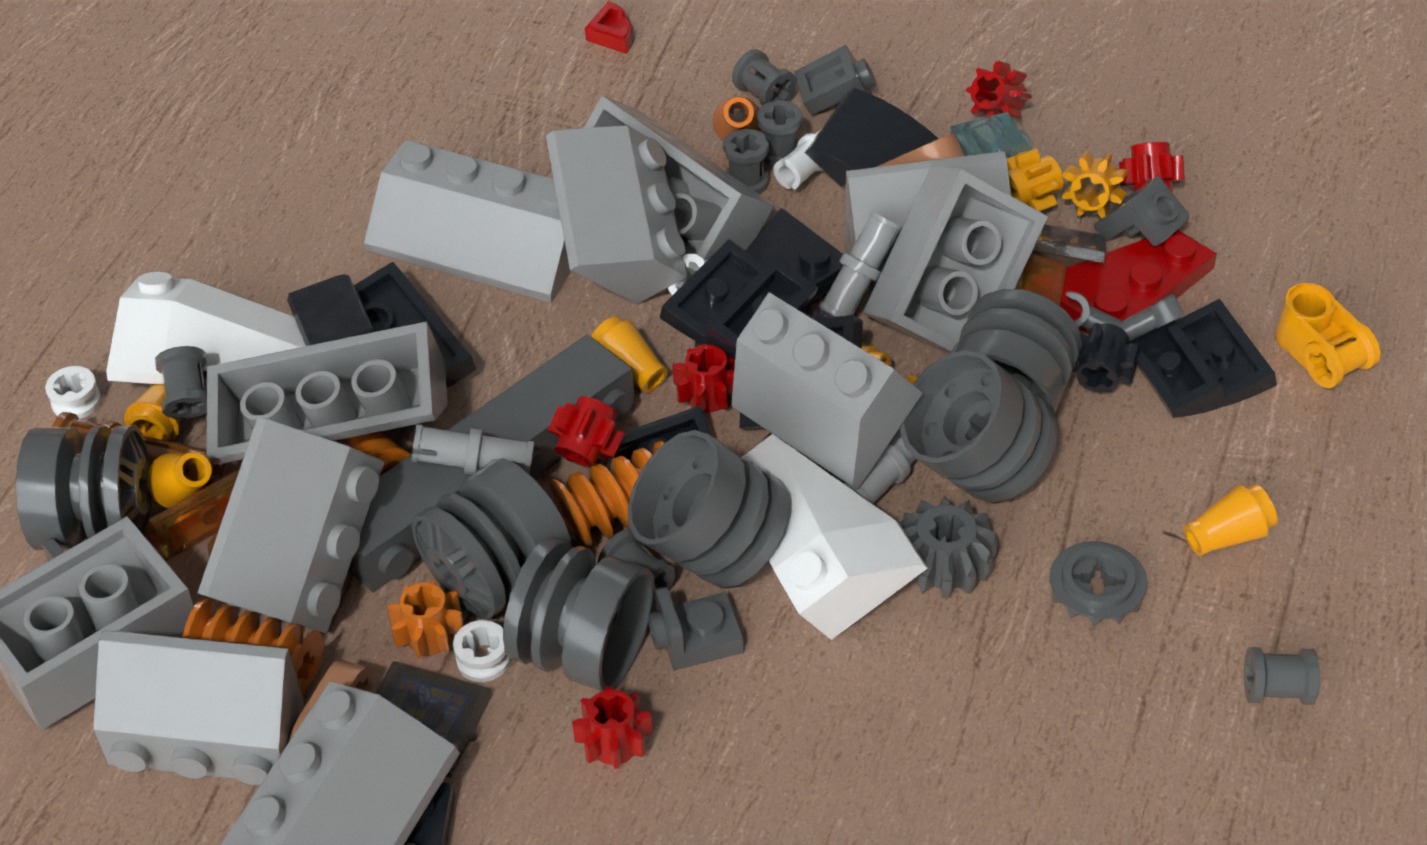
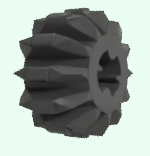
[900,496,997,599]

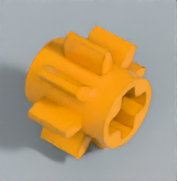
[1007,148,1064,212]
[1062,151,1128,218]

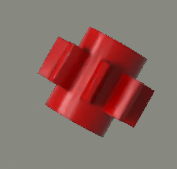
[966,61,1032,126]
[1119,142,1185,193]
[672,345,735,413]
[547,396,625,468]
[572,686,653,769]

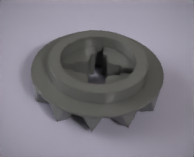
[1049,541,1147,626]

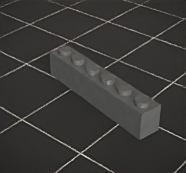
[348,334,635,593]

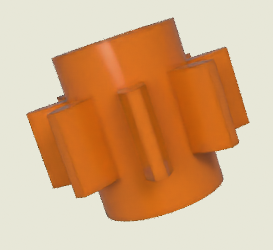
[387,580,464,658]

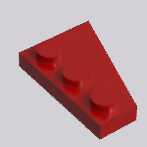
[1030,229,1217,334]

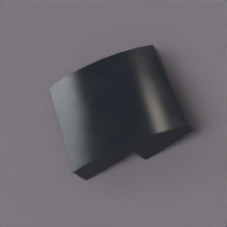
[804,88,939,187]
[660,239,818,359]
[1130,298,1277,418]

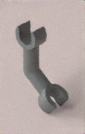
[1066,291,1184,341]

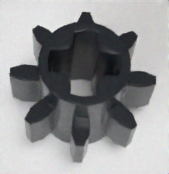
[1072,323,1140,392]

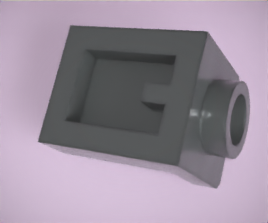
[794,45,877,115]
[1093,176,1189,246]
[647,587,744,671]

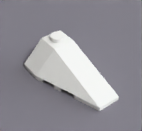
[106,272,306,384]
[740,434,928,640]

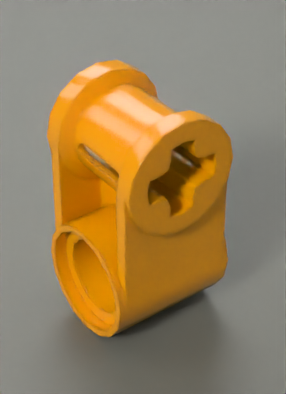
[1275,283,1381,389]

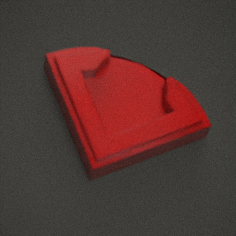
[585,1,633,54]

